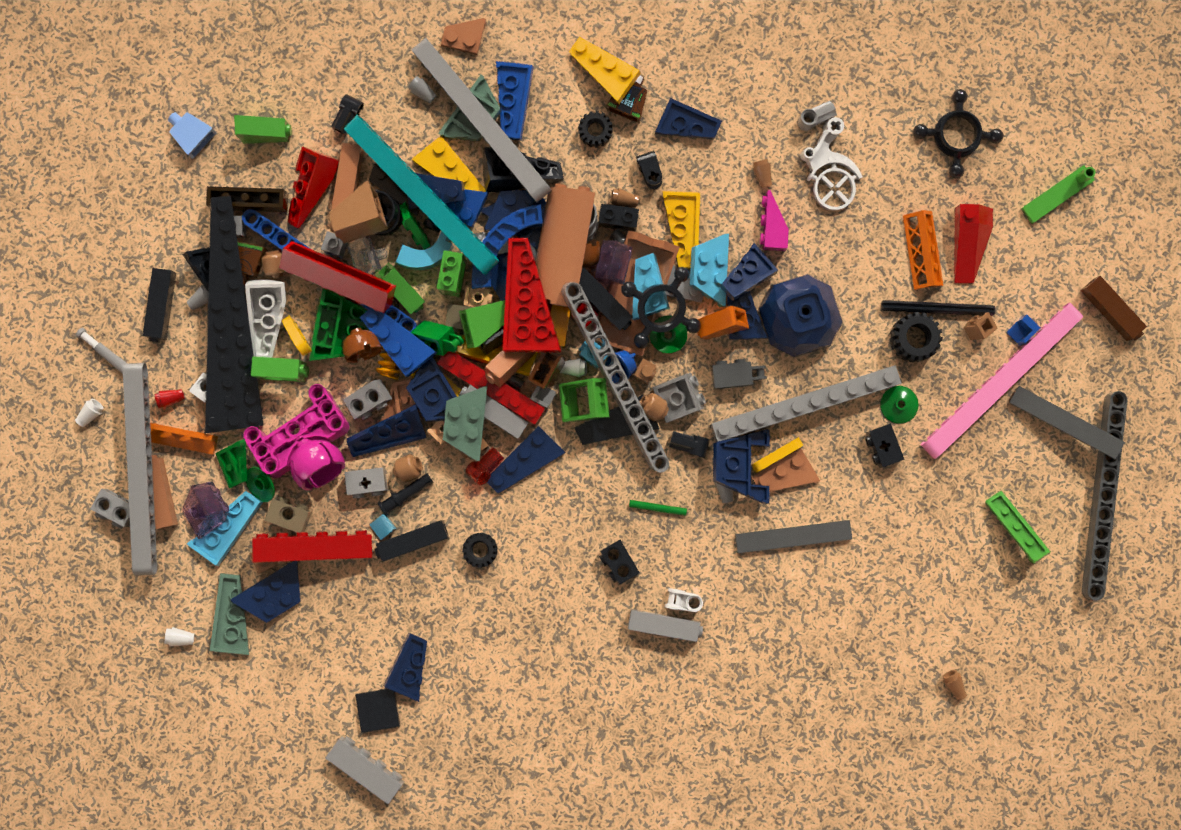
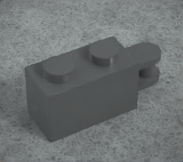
[711,359,767,389]

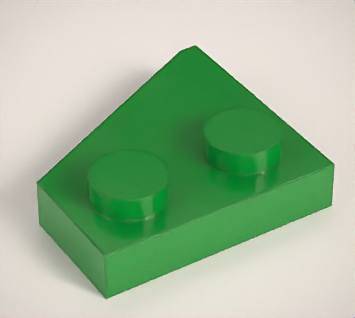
[400,202,431,250]
[215,439,247,489]

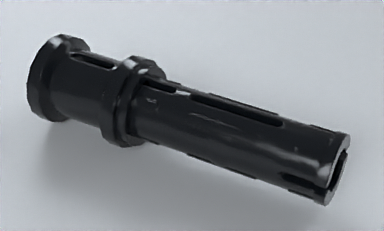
[377,473,434,517]

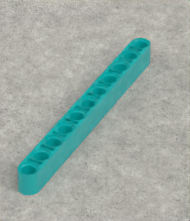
[344,115,499,275]

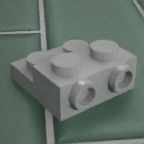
[653,373,706,423]

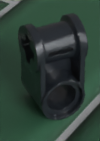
[636,150,662,190]

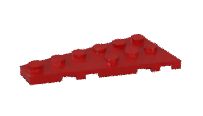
[502,238,561,352]

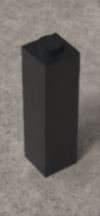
[142,268,176,343]
[579,268,633,331]
[375,520,450,562]

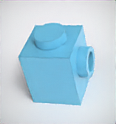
[578,341,608,369]

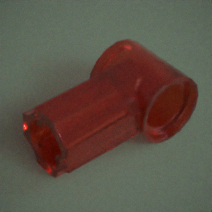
[465,447,504,486]

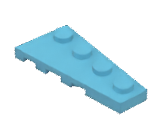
[187,491,263,566]

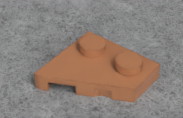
[441,18,486,55]
[381,379,415,421]

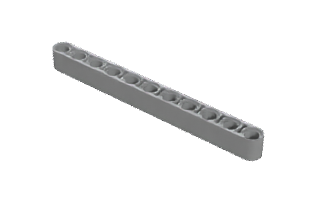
[411,38,552,202]
[561,282,669,473]
[123,363,157,576]

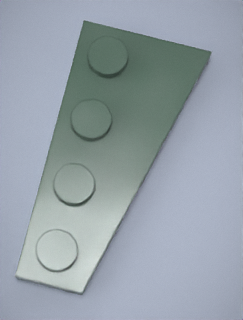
[210,573,249,655]

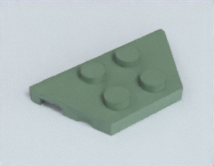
[438,75,502,142]
[443,386,487,461]

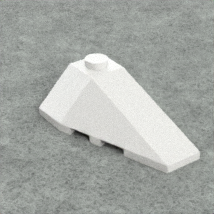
[245,279,286,358]

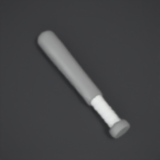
[75,328,128,374]

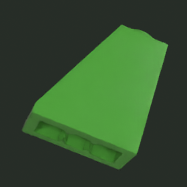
[234,115,292,144]
[375,262,425,314]
[459,300,505,349]

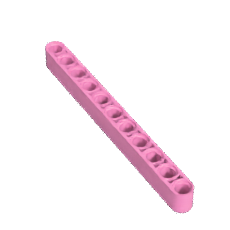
[921,302,1083,459]

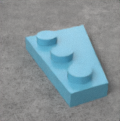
[632,253,669,320]

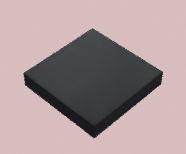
[355,688,400,733]

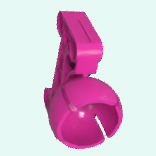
[243,384,349,491]

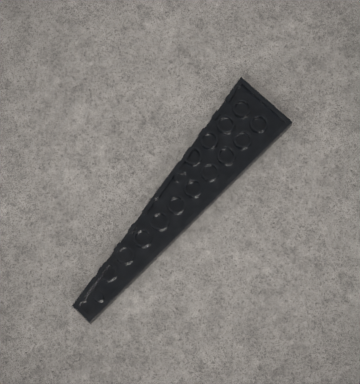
[204,196,264,434]

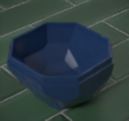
[759,274,843,358]

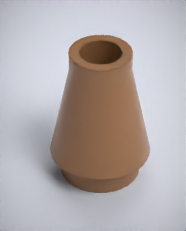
[752,159,772,188]
[610,188,639,207]
[943,670,967,700]

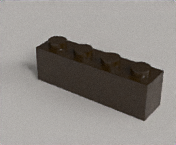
[206,186,288,212]

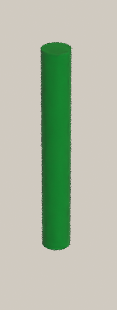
[629,500,687,516]

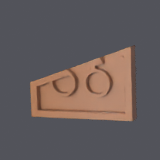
[751,448,820,492]

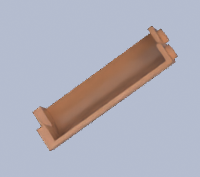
[536,184,595,308]
[595,231,679,356]

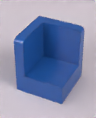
[1007,314,1041,346]

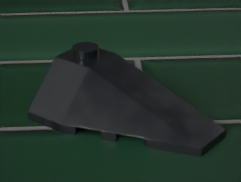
[483,147,564,192]

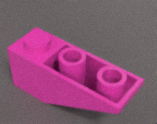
[760,190,789,251]

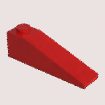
[287,146,339,228]
[954,204,993,284]

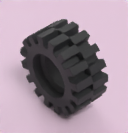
[578,111,612,148]
[462,533,498,568]

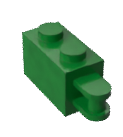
[411,320,464,356]

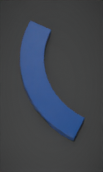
[472,204,543,289]

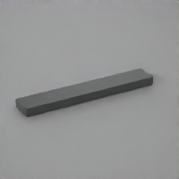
[1009,386,1125,460]
[735,520,852,553]

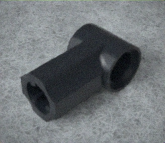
[331,94,364,135]
[669,431,710,458]

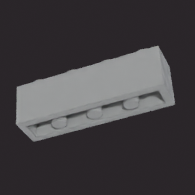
[325,736,404,804]

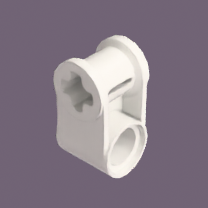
[665,588,703,612]

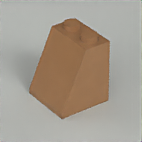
[328,181,388,244]

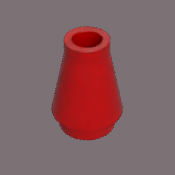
[154,389,185,409]

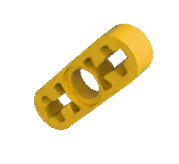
[282,315,312,356]
[751,437,803,473]

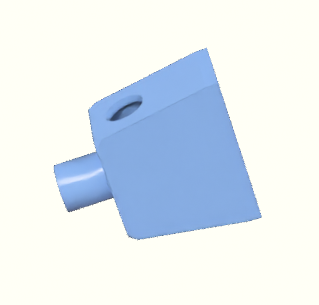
[168,112,217,159]

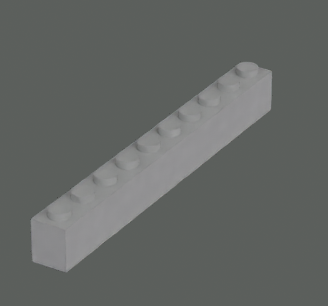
[710,365,902,442]

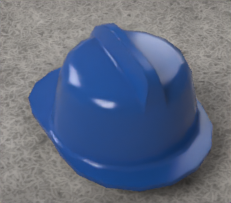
[604,350,637,383]

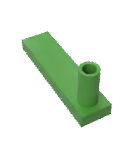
[1021,165,1096,224]
[985,491,1051,564]

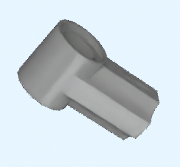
[797,101,837,131]

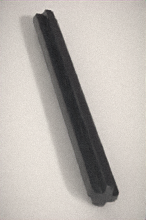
[881,300,995,316]

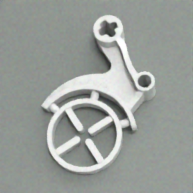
[800,117,862,210]

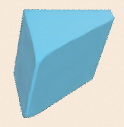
[370,513,396,540]

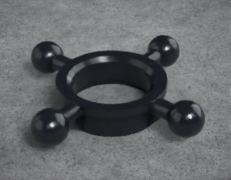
[913,89,1004,179]
[621,267,701,348]

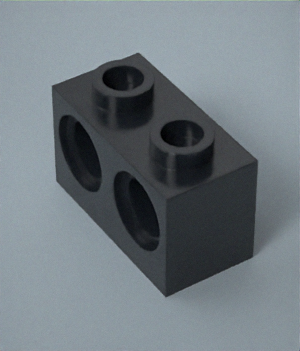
[599,539,640,585]

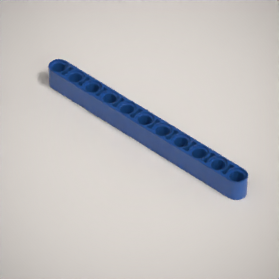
[242,209,417,332]

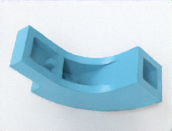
[396,231,454,270]

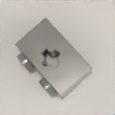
[344,467,388,498]

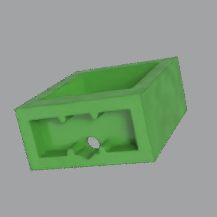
[437,250,467,297]
[251,356,309,382]
[559,378,609,422]

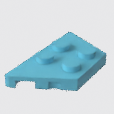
[690,234,729,307]

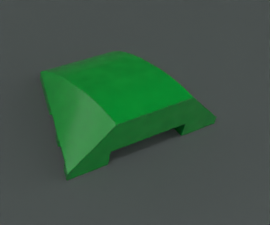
[309,288,370,361]

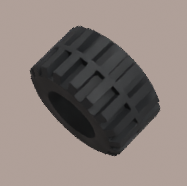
[890,312,943,362]

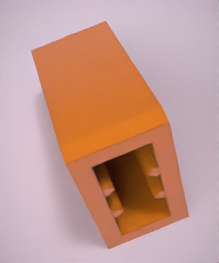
[697,306,749,340]

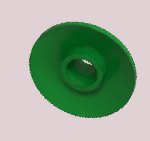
[649,315,688,354]
[880,386,919,424]
[246,467,275,502]

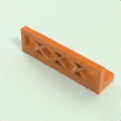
[903,210,944,290]
[150,423,218,455]

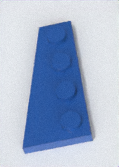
[496,61,534,141]

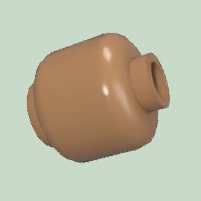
[261,250,286,279]
[639,393,669,421]
[393,454,423,482]

